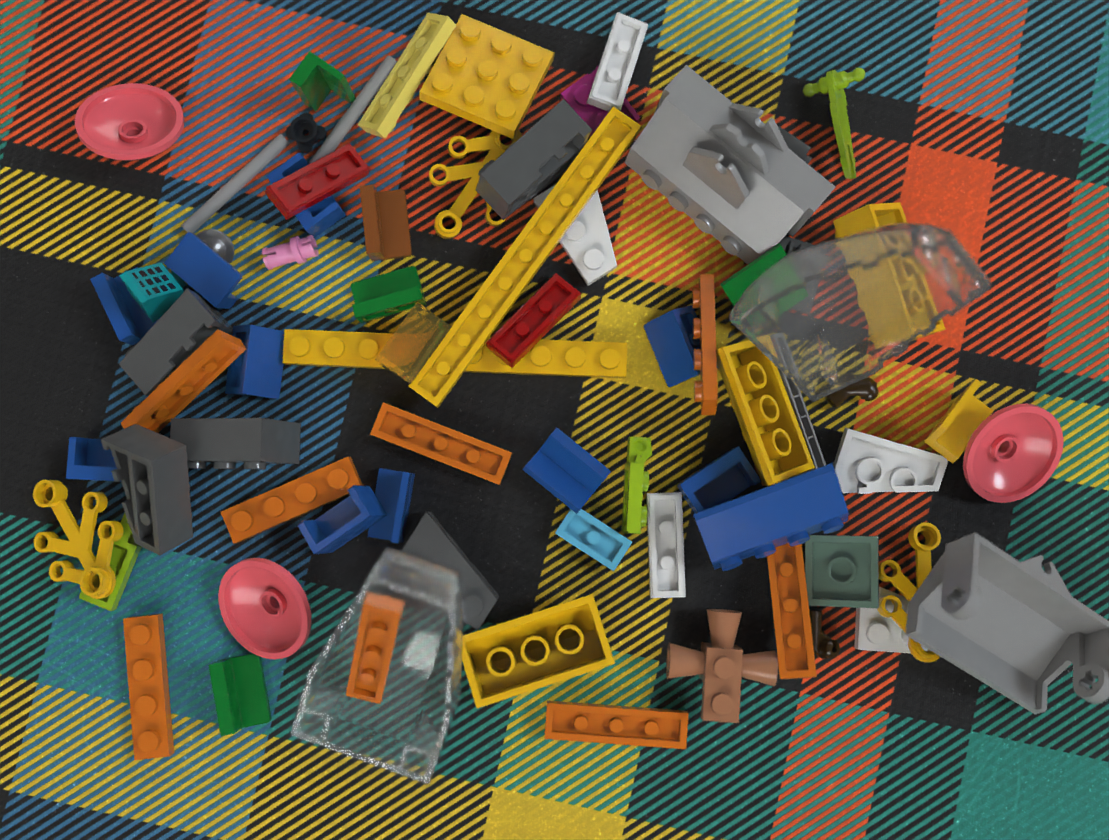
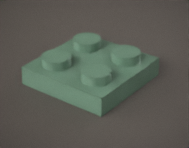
[805,535,879,609]

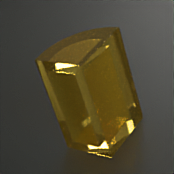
[375,302,451,384]

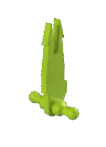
[803,68,865,180]

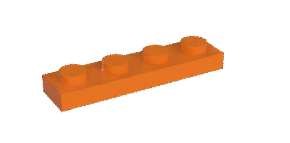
[692,274,718,415]
[121,329,246,433]
[370,402,512,485]
[221,456,363,544]
[767,543,817,680]
[345,592,405,704]
[123,613,174,760]
[544,700,688,749]

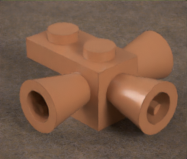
[666,609,778,723]

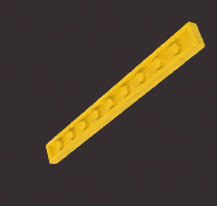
[408,106,641,408]
[283,329,627,378]

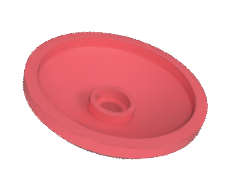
[75,83,184,161]
[963,404,1064,503]
[218,558,312,659]

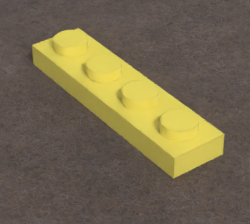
[358,12,456,139]

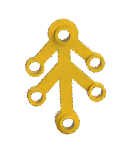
[429,129,522,239]
[33,480,124,599]
[877,522,941,662]

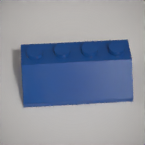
[693,463,849,571]

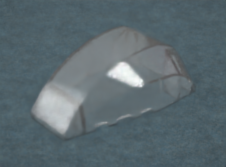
[729,223,991,402]
[290,547,463,785]

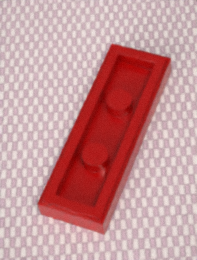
[265,143,370,220]
[486,273,581,368]

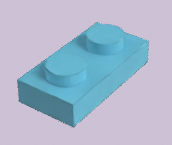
[555,509,632,571]

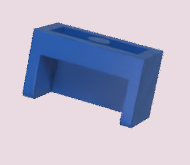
[266,152,346,238]
[66,437,117,481]
[676,446,761,514]
[298,485,387,554]

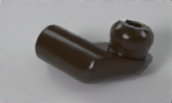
[824,376,879,408]
[809,610,840,659]

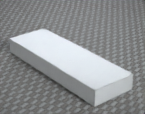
[586,12,649,112]
[646,492,686,598]

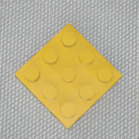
[419,14,554,139]

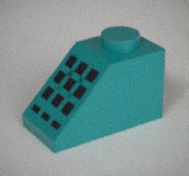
[119,263,187,322]

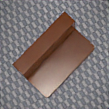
[360,184,412,261]

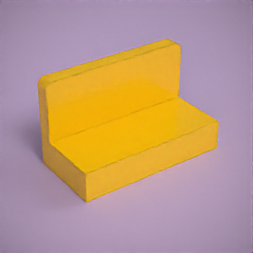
[924,379,993,464]

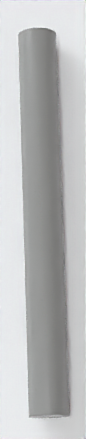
[309,55,397,164]
[181,133,290,233]

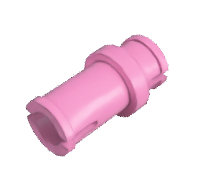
[262,235,319,270]

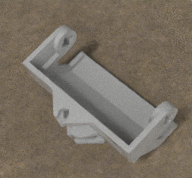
[625,65,835,265]
[905,533,1109,714]

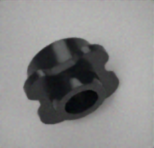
[285,113,327,153]

